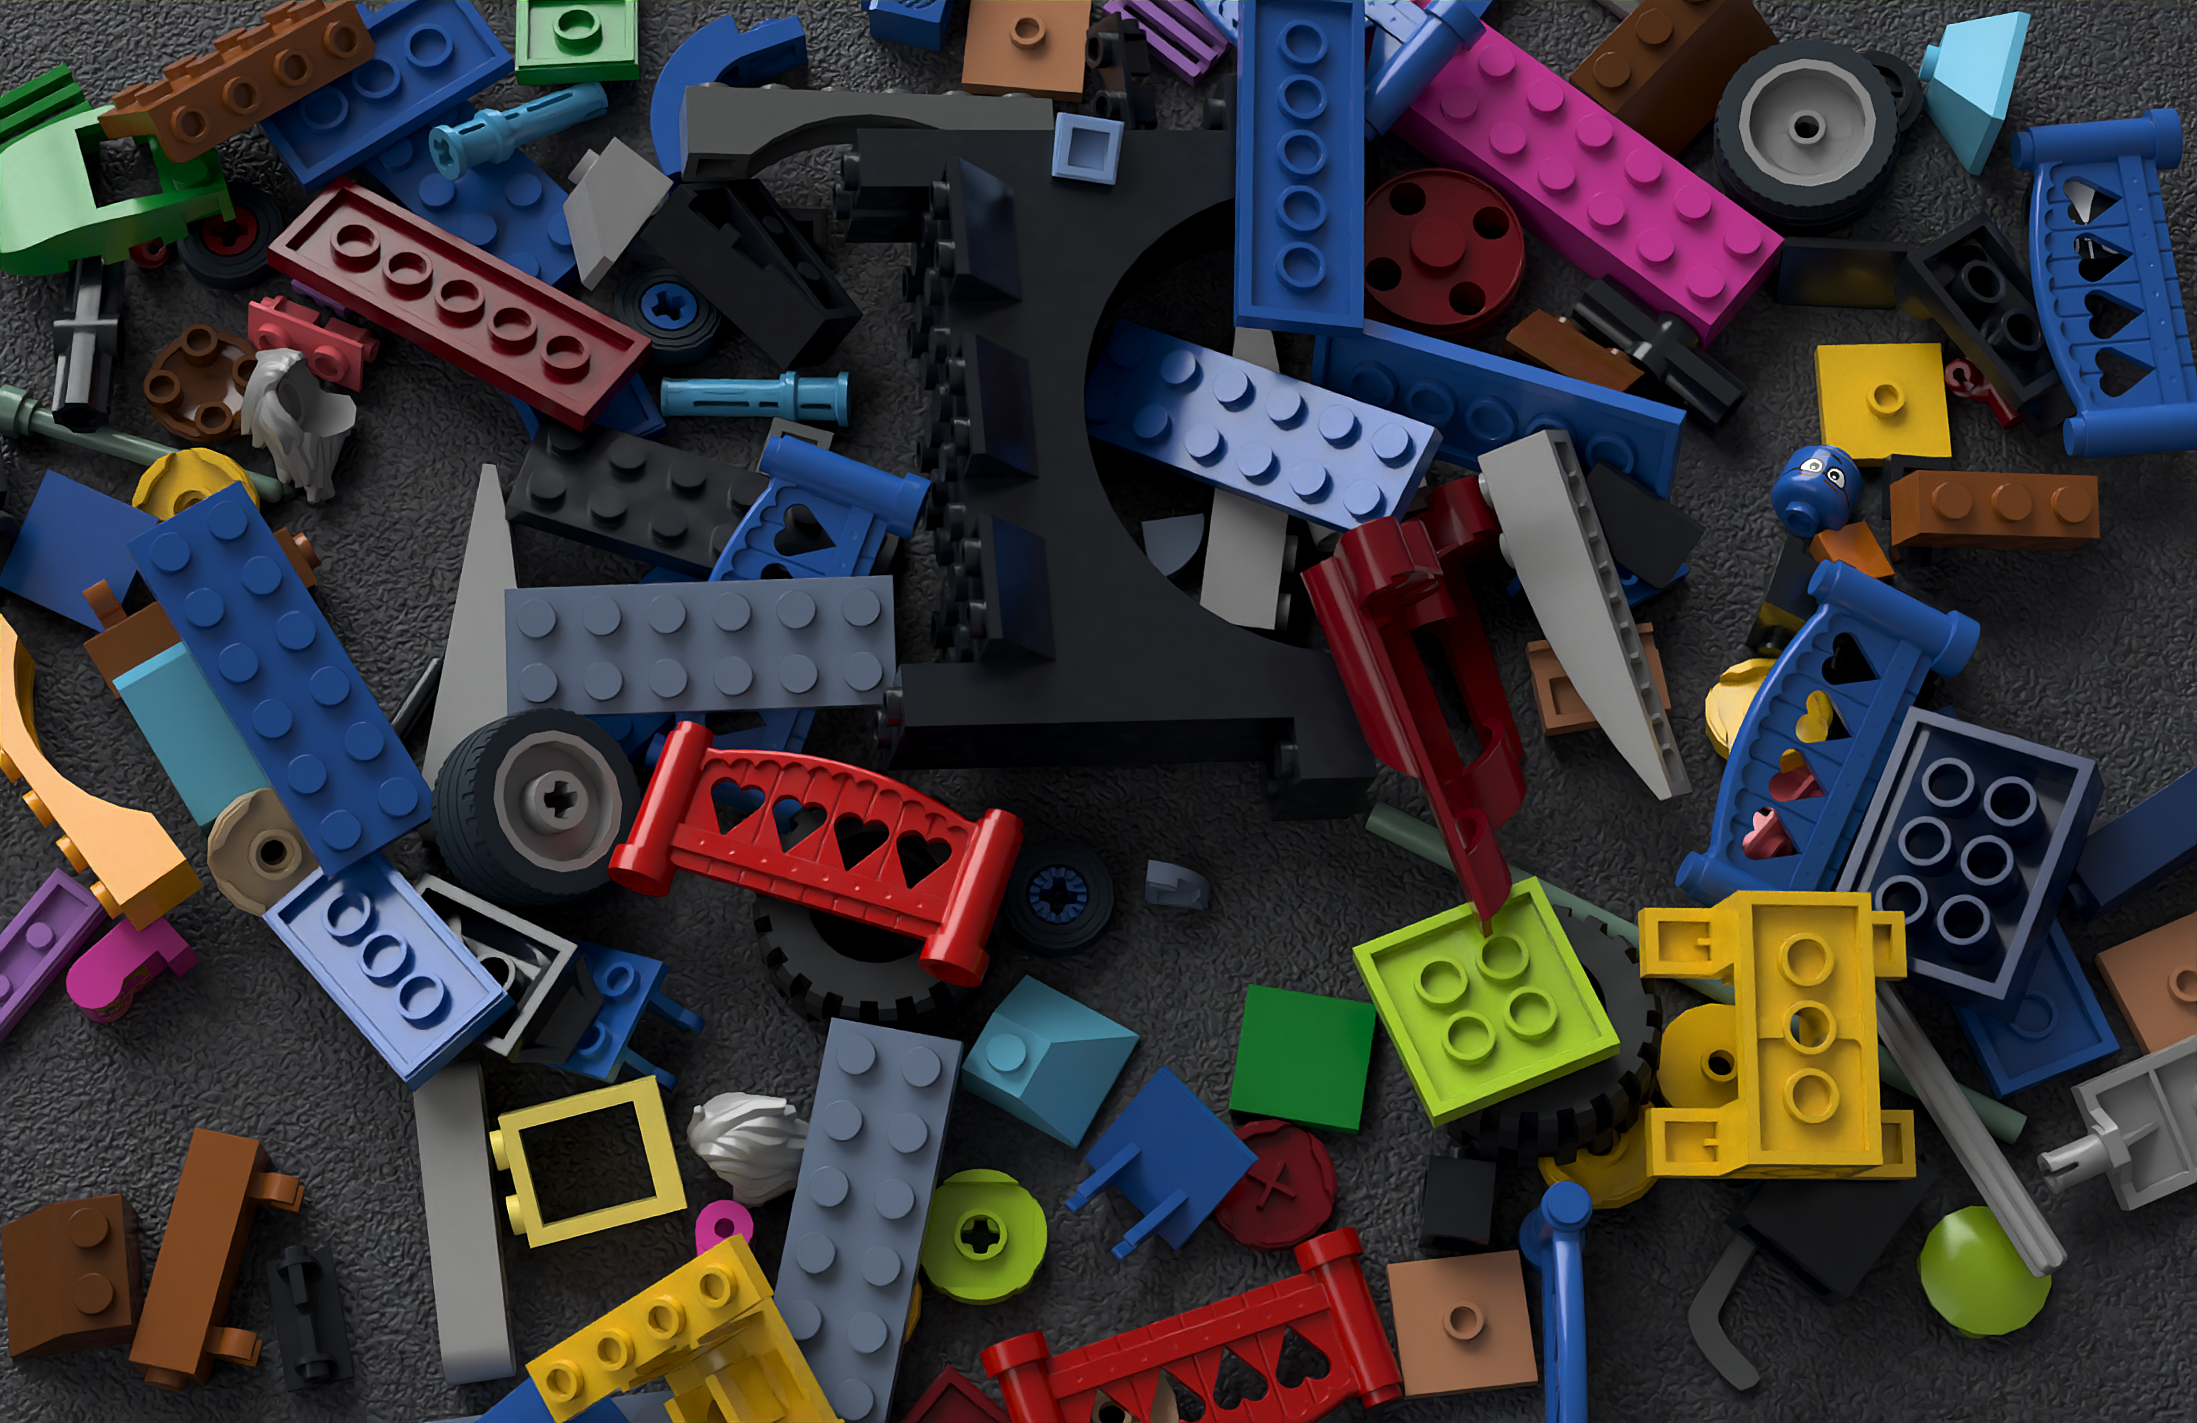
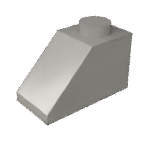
[563,137,674,291]

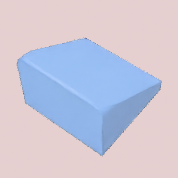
[1052,112,1124,185]

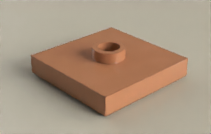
[962,0,1092,103]
[2093,911,2197,1056]
[1385,1250,1538,1400]

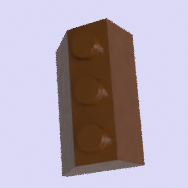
[1569,0,1780,160]

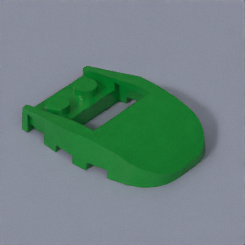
[0,105,236,276]

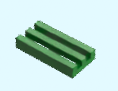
[0,63,93,154]

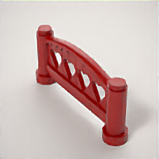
[606,721,1024,987]
[979,1227,1404,1423]

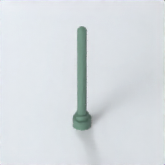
[0,384,284,503]

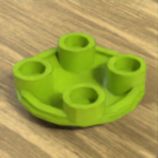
[1916,1206,2052,1339]

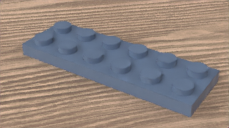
[504,575,897,717]
[773,1017,964,1423]

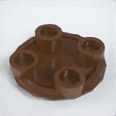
[144,324,258,442]

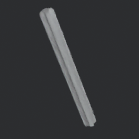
[1875,981,2068,1278]

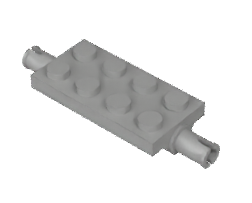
[2037,1034,2197,1211]

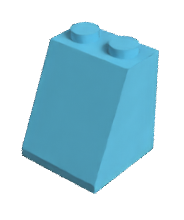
[112,642,271,841]

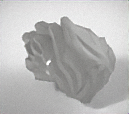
[241,348,357,504]
[686,1092,810,1209]

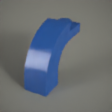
[650,14,808,199]

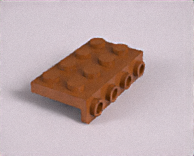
[97,0,376,163]

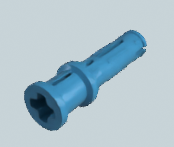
[429,82,608,181]
[661,370,852,427]

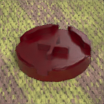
[1212,1119,1338,1253]

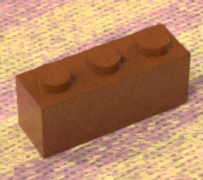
[1890,470,2100,552]

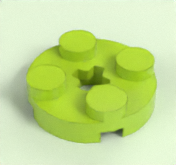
[920,1169,1047,1305]

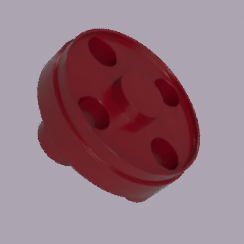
[1364,168,1526,347]

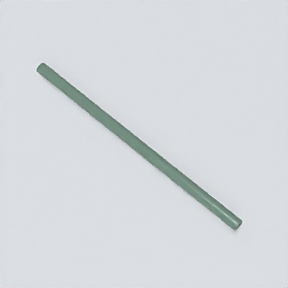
[1365,800,2027,1145]

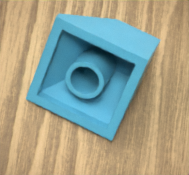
[1918,11,2031,176]
[961,974,1140,1150]

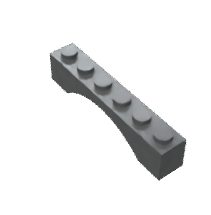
[679,82,1054,182]

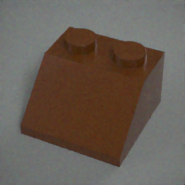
[1501,309,1645,396]
[1,1193,144,1360]

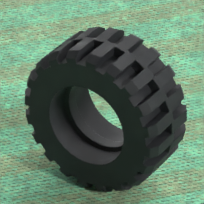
[752,785,1003,1034]
[1447,904,1663,1168]

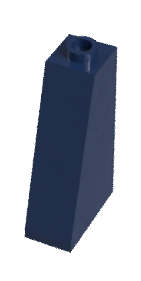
[2061,766,2197,925]

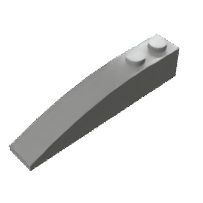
[1200,327,1298,640]
[1477,430,1693,801]
[417,463,521,842]

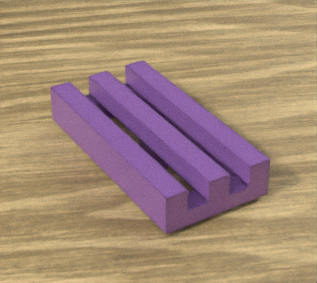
[1102,0,1233,88]

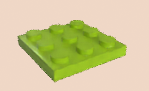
[1352,876,1621,1128]

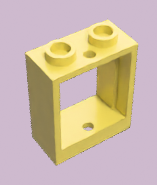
[489,1074,688,1248]

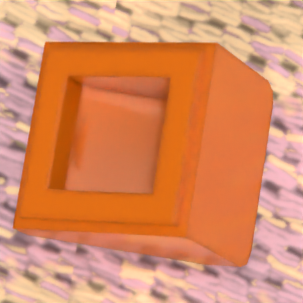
[1809,521,1895,582]

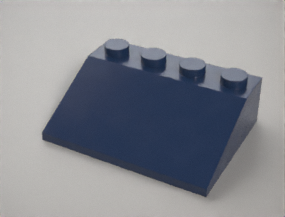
[1836,706,2105,1024]

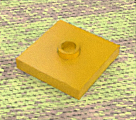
[1814,343,1952,467]

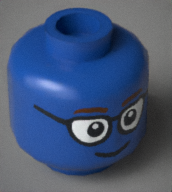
[1771,445,1864,537]

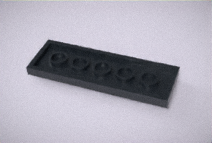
[505,413,902,582]

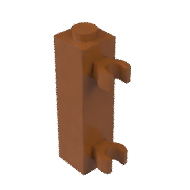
[82,527,321,699]
[129,1127,306,1392]

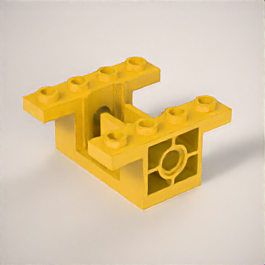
[1638,890,1916,1180]
[525,1233,845,1423]

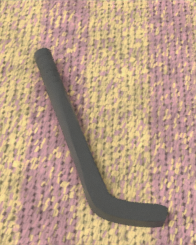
[1687,1233,1761,1393]

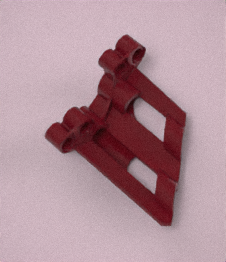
[1300,477,1527,939]

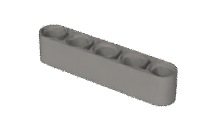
[413,1059,516,1386]

